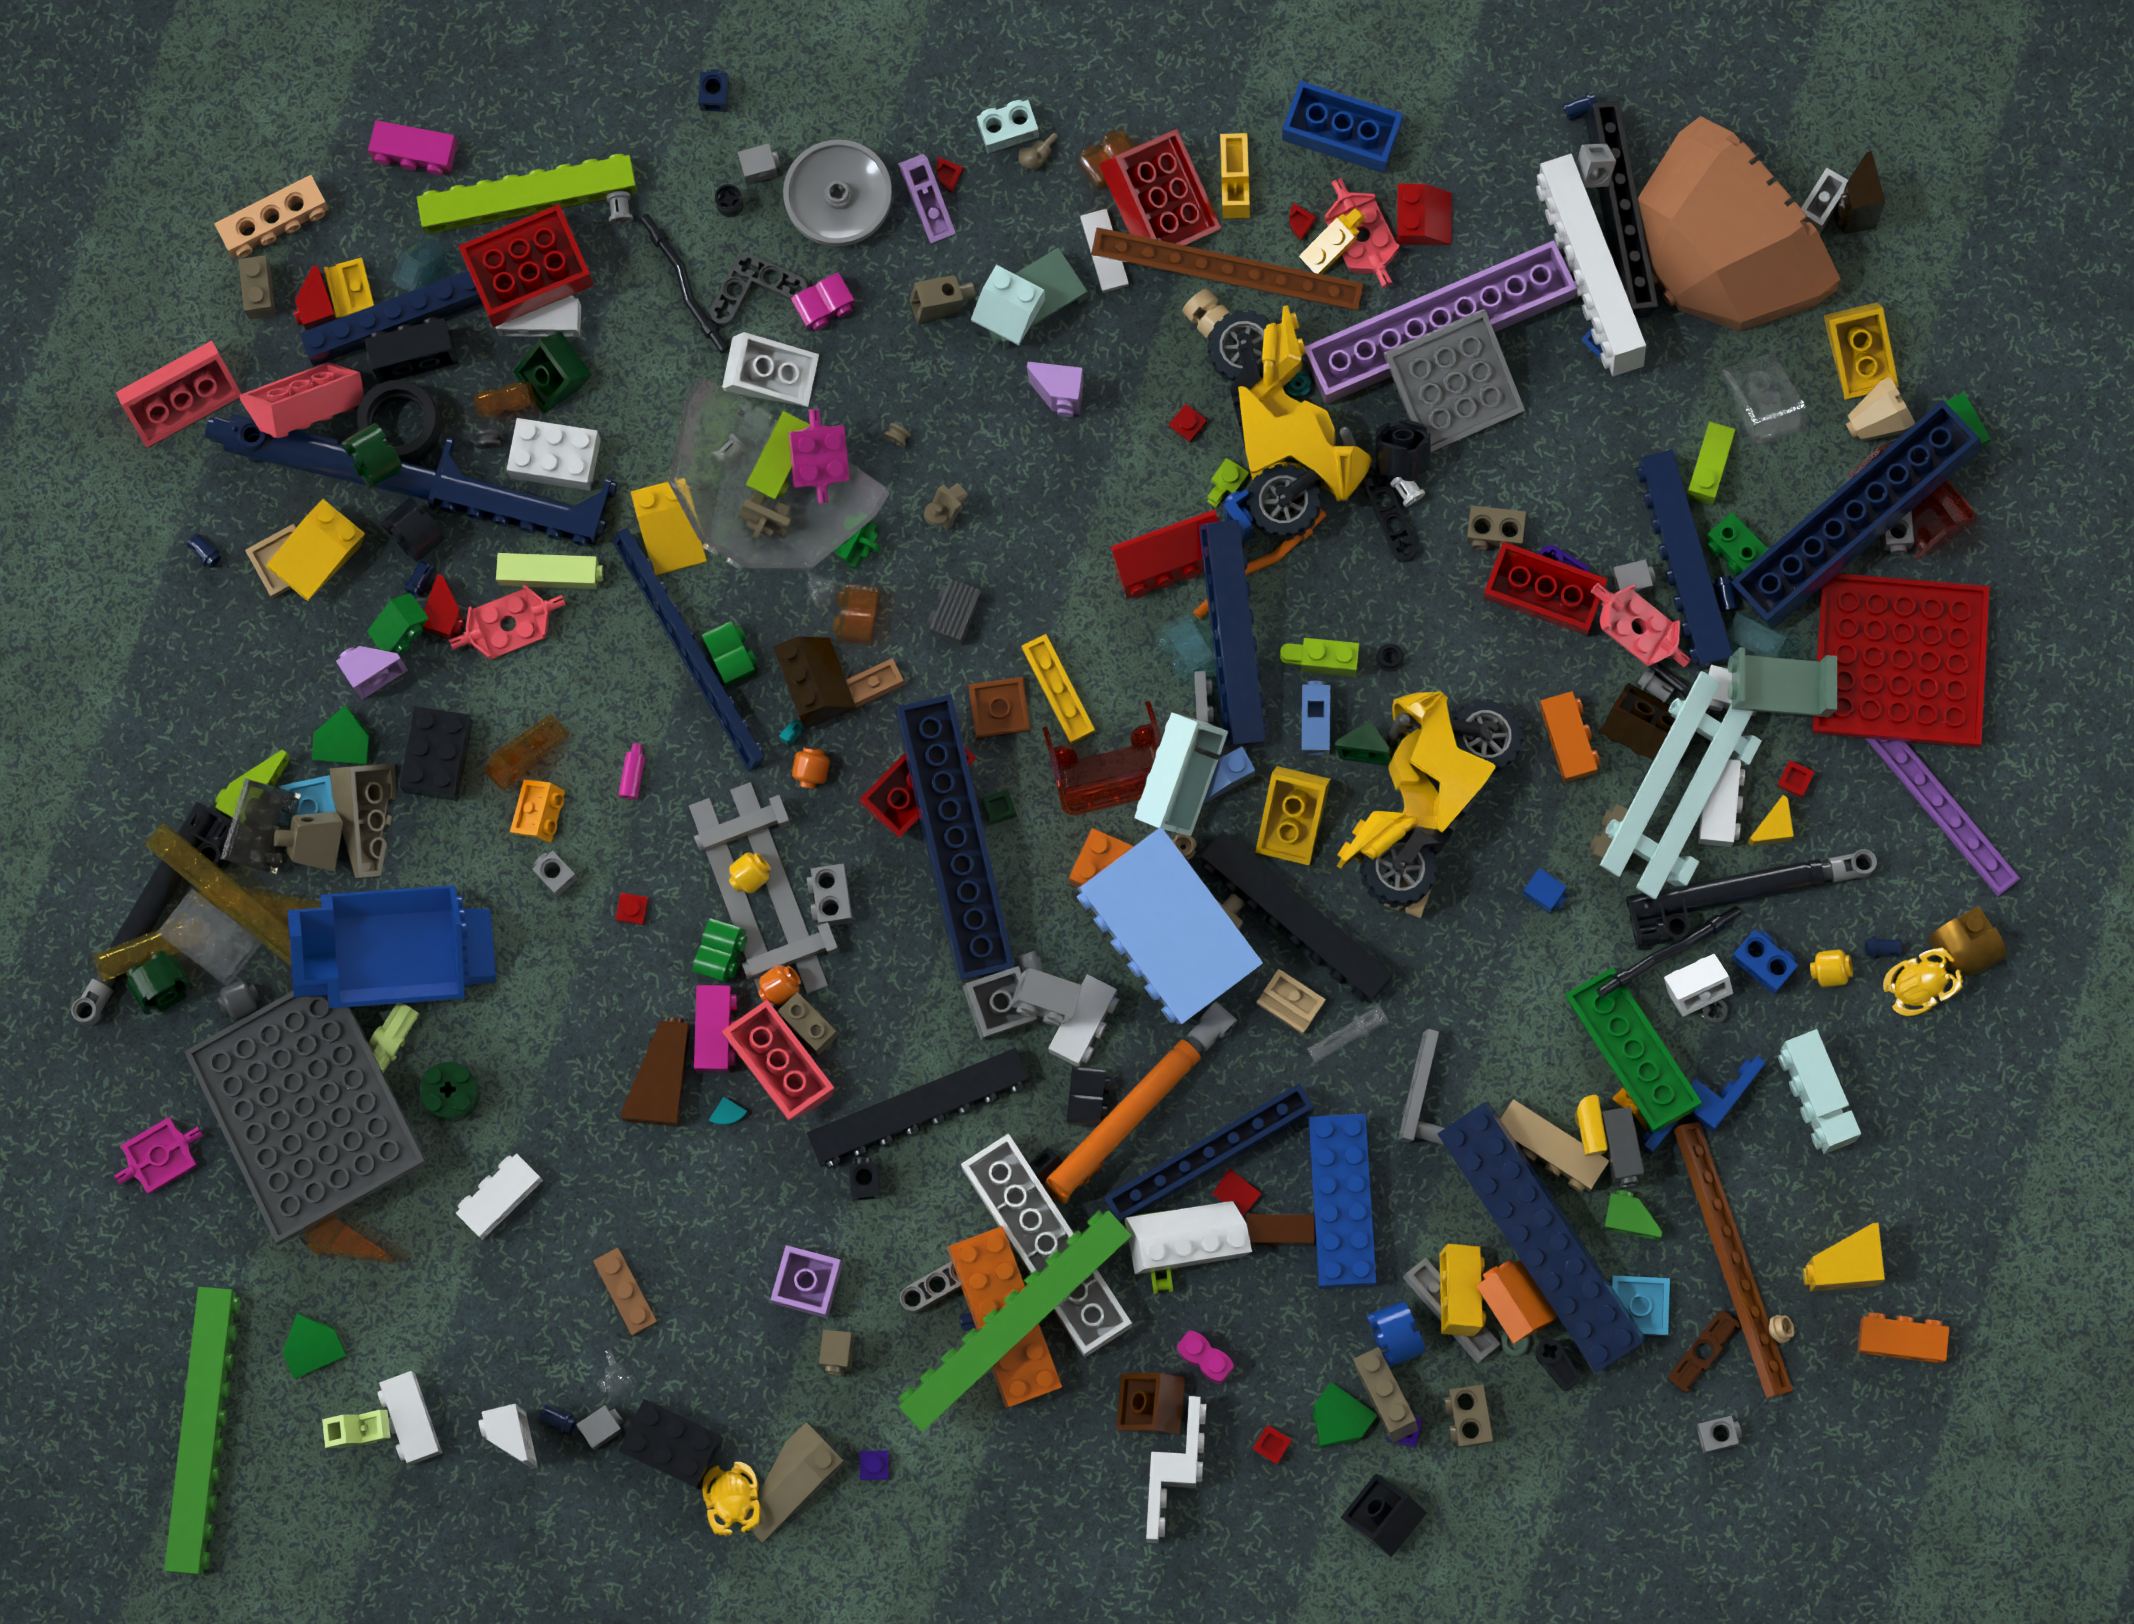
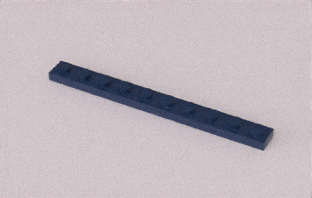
[613,528,764,772]

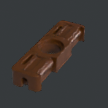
[1668,1310,1740,1393]

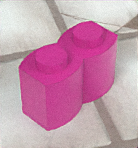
[791,272,856,331]
[1177,1330,1234,1385]

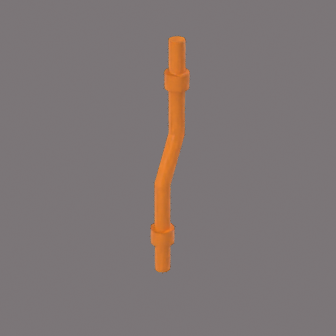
[1193,508,1327,620]

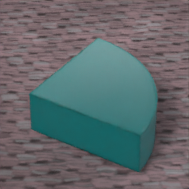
[779,719,804,747]
[709,1097,748,1125]

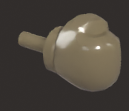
[1019,133,1058,170]

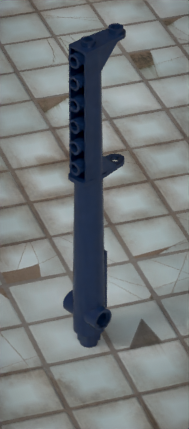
[205,414,618,547]

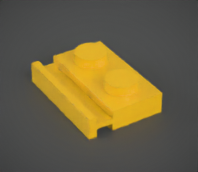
[324,258,375,319]

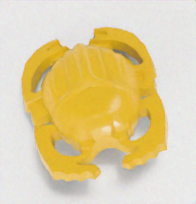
[1883,947,1963,1017]
[702,1462,761,1536]

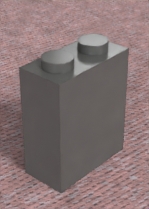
[1602,1107,1644,1189]

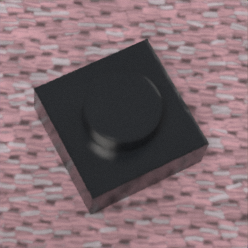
[1029,1147,1063,1182]

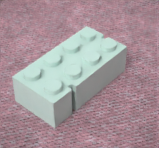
[1134,713,1228,836]
[1778,1029,1861,1154]

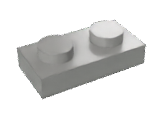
[1194,671,1214,723]

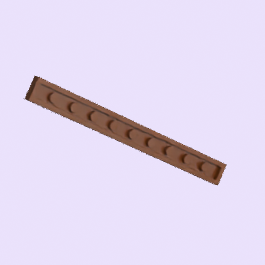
[1091,227,1363,310]
[1674,1122,1793,1398]

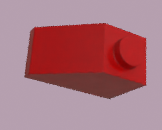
[293,265,337,331]
[422,574,465,639]

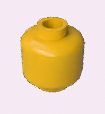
[729,852,771,894]
[1810,949,1853,987]

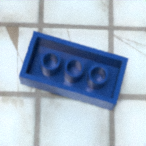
[1282,81,1403,173]

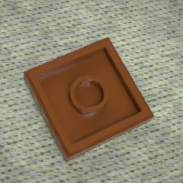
[968,677,1031,739]

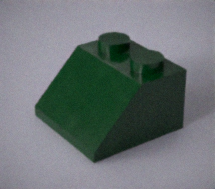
[513,332,592,414]

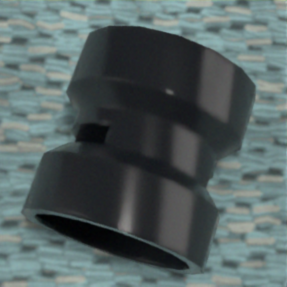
[715,184,744,217]

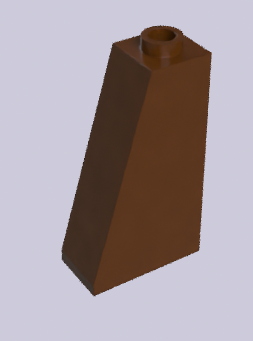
[621,1017,690,1127]

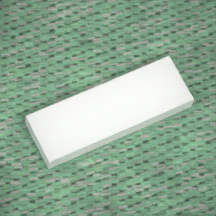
[1080,209,1129,293]

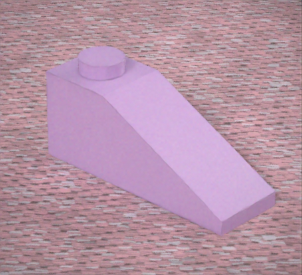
[898,154,956,243]

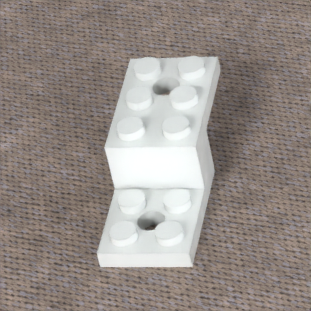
[1146,1396,1206,1543]

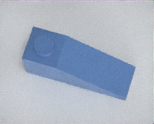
[1202,747,1255,805]

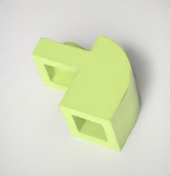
[322,1410,391,1448]

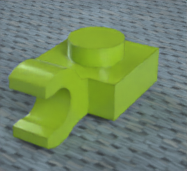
[1207,458,1249,508]

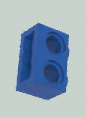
[1731,929,1798,995]

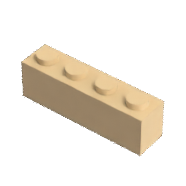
[1501,1099,1609,1193]

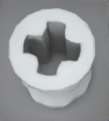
[1390,477,1425,507]

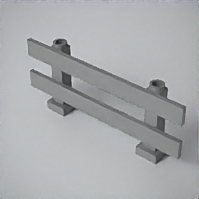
[689,782,839,1007]

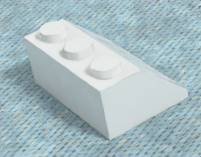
[479,1404,538,1469]

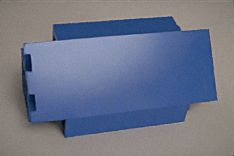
[288,885,496,1008]

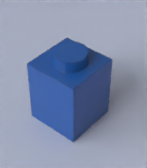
[1522,868,1568,914]

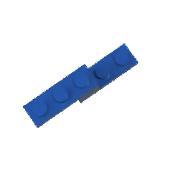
[1642,1056,1766,1155]

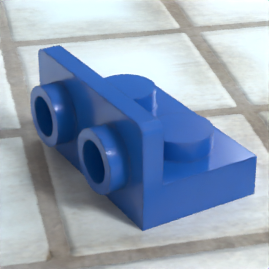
[1223,489,1254,543]

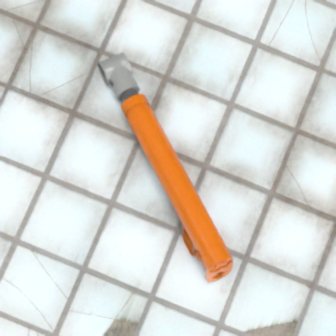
[1045,1001,1238,1205]

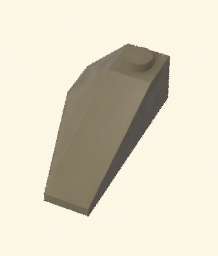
[330,763,397,878]
[745,1422,846,1543]

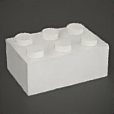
[507,418,601,491]

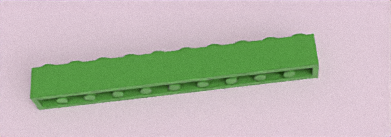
[897,1210,1132,1432]
[164,1287,240,1576]

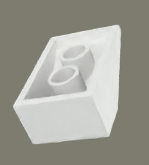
[722,332,819,407]

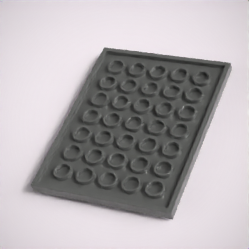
[184,991,427,1245]

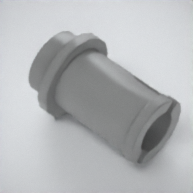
[1637,670,1674,703]

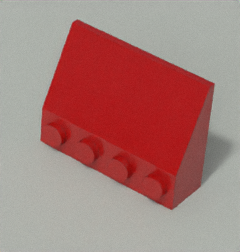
[1099,129,1221,245]
[458,204,594,328]

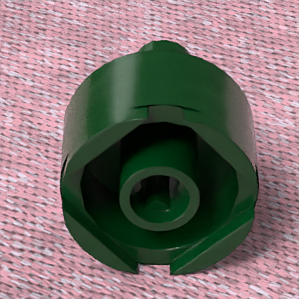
[341,423,403,489]
[126,951,193,1015]
[420,1062,480,1122]

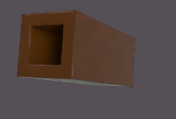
[1245,1214,1314,1246]

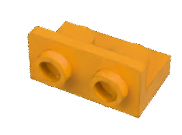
[510,779,565,843]

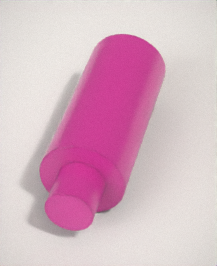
[618,743,646,800]

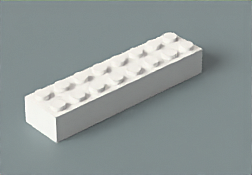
[1536,154,1646,376]
[961,1133,1132,1358]

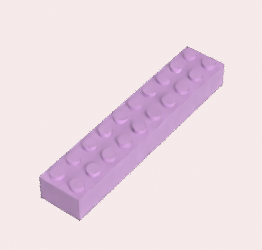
[1303,240,1577,405]

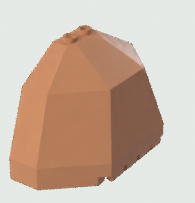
[1638,116,1841,332]

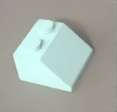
[971,265,1045,346]

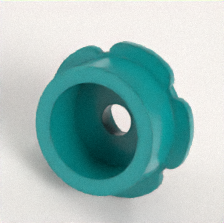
[1285,371,1311,397]

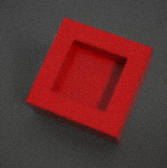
[1169,404,1207,443]
[1776,760,1814,799]
[615,893,649,926]
[1253,1425,1292,1465]

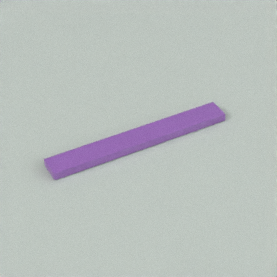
[1865,738,2020,896]

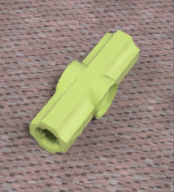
[369,1003,419,1073]

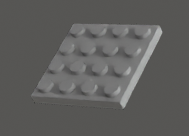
[1383,309,1525,452]

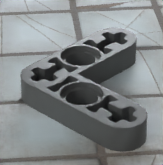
[710,253,807,327]

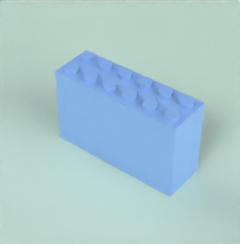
[1077,827,1263,1024]

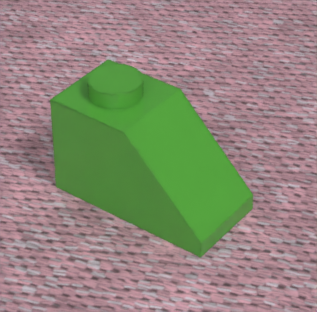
[1603,1190,1662,1241]

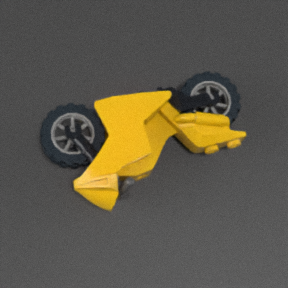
[1207,305,1372,540]
[1337,691,1524,908]

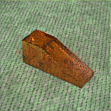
[484,714,569,791]
[303,1216,395,1264]

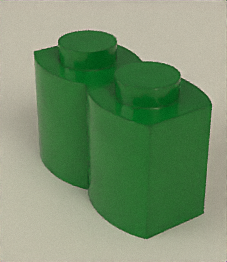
[702,621,758,687]
[692,918,747,983]

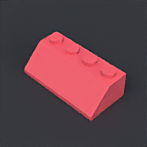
[116,341,242,448]
[239,362,364,438]
[722,1000,834,1121]

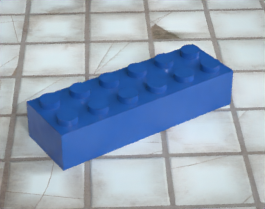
[1308,1114,1376,1290]

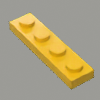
[1021,634,1095,745]

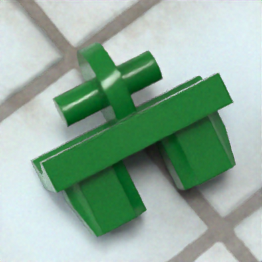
[832,514,881,569]

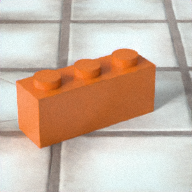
[1539,691,1600,784]
[1857,1313,1949,1364]

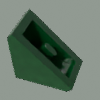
[1335,721,1392,766]

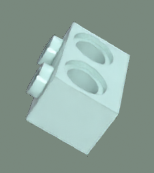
[977,100,1039,153]

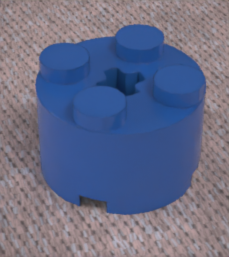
[1366,1301,1426,1368]

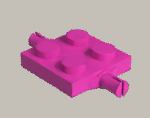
[788,409,850,503]
[114,1117,203,1195]

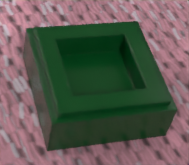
[981,789,1017,825]

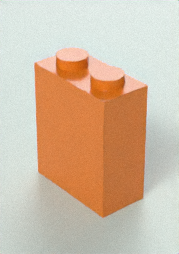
[1476,1259,1559,1344]

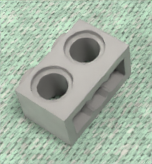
[807,863,853,926]

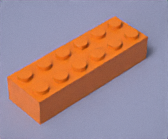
[947,1226,1062,1407]

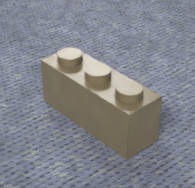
[1353,1347,1418,1443]

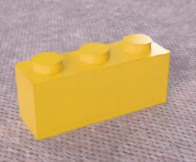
[1439,1244,1486,1337]

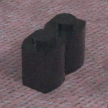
[1066,1066,1111,1127]

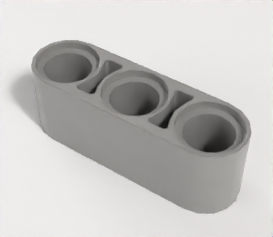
[900,1261,961,1314]

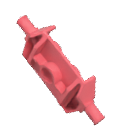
[1325,178,1399,288]
[1591,583,1691,667]
[449,585,566,660]

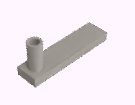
[1398,1029,1445,1145]

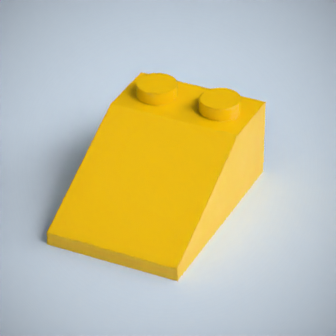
[1824,302,1899,400]
[631,477,707,576]
[266,499,365,601]
[1255,766,1331,865]

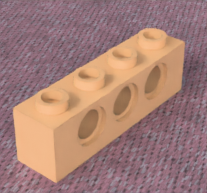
[214,175,329,258]

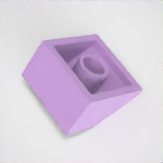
[1027,362,1084,417]
[336,646,408,700]

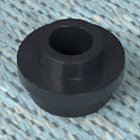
[1376,644,1404,672]

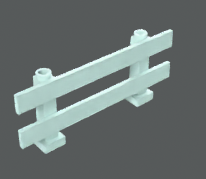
[1600,671,1762,899]

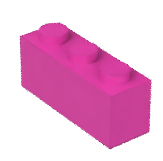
[368,120,458,176]
[694,985,737,1073]

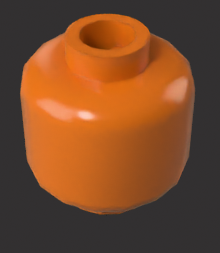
[792,747,830,789]
[758,965,801,1006]

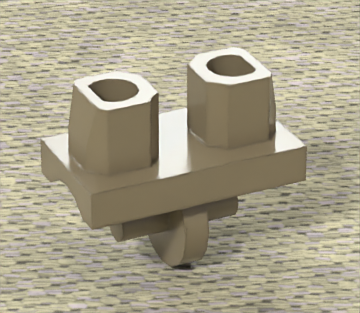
[923,483,968,530]
[738,492,791,540]

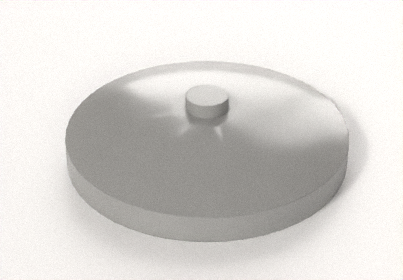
[783,140,892,247]

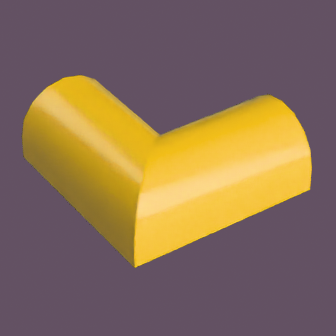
[1575,1094,1608,1156]

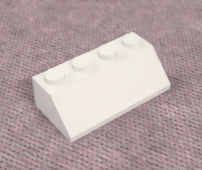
[1124,1201,1252,1274]

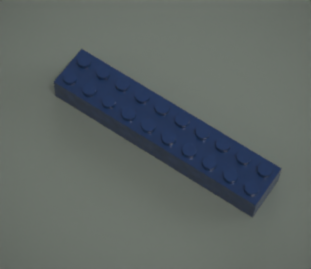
[1731,400,1983,630]
[894,694,1015,981]
[1437,1101,1647,1373]

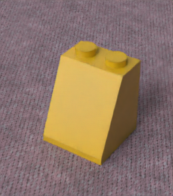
[1803,1223,1885,1292]

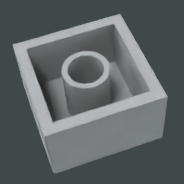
[963,966,1037,1040]
[1011,968,1082,1026]

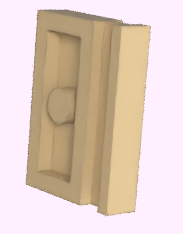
[1256,969,1326,1034]

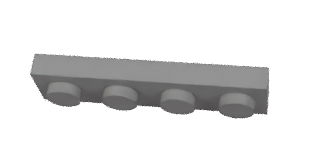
[1403,1258,1500,1364]

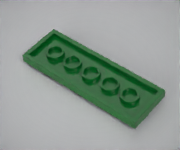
[1565,967,1702,1134]

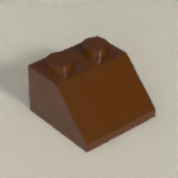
[1116,1373,1185,1435]

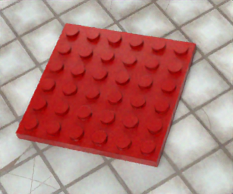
[1812,573,1990,748]

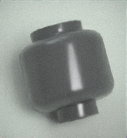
[217,980,260,1021]

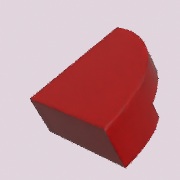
[936,157,964,193]
[1289,203,1317,241]

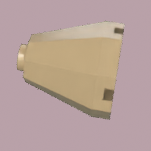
[1846,377,1915,441]

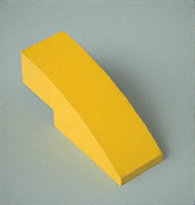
[1220,133,1250,219]

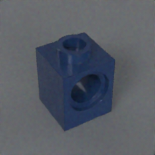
[698,69,729,112]

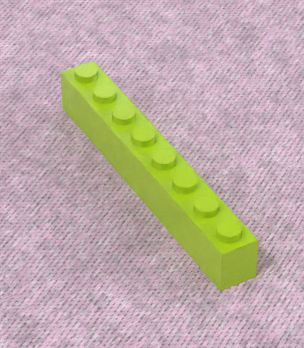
[417,154,638,235]

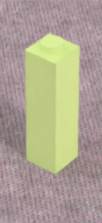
[496,553,604,589]

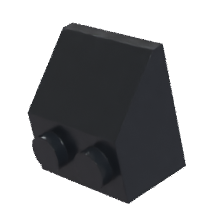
[1340,1473,1427,1557]

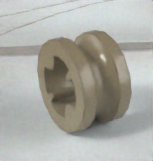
[883,423,911,448]

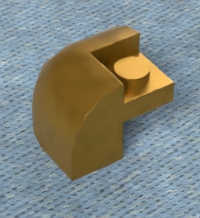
[1927,905,2007,976]

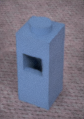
[1301,681,1330,756]

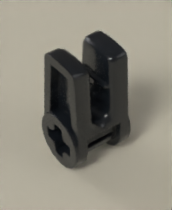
[1535,1339,1581,1391]

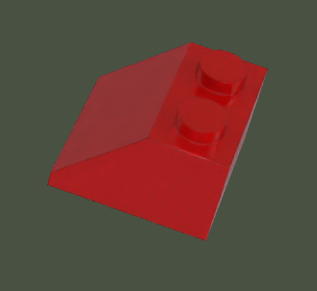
[1397,183,1451,245]

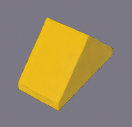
[1748,795,1794,846]

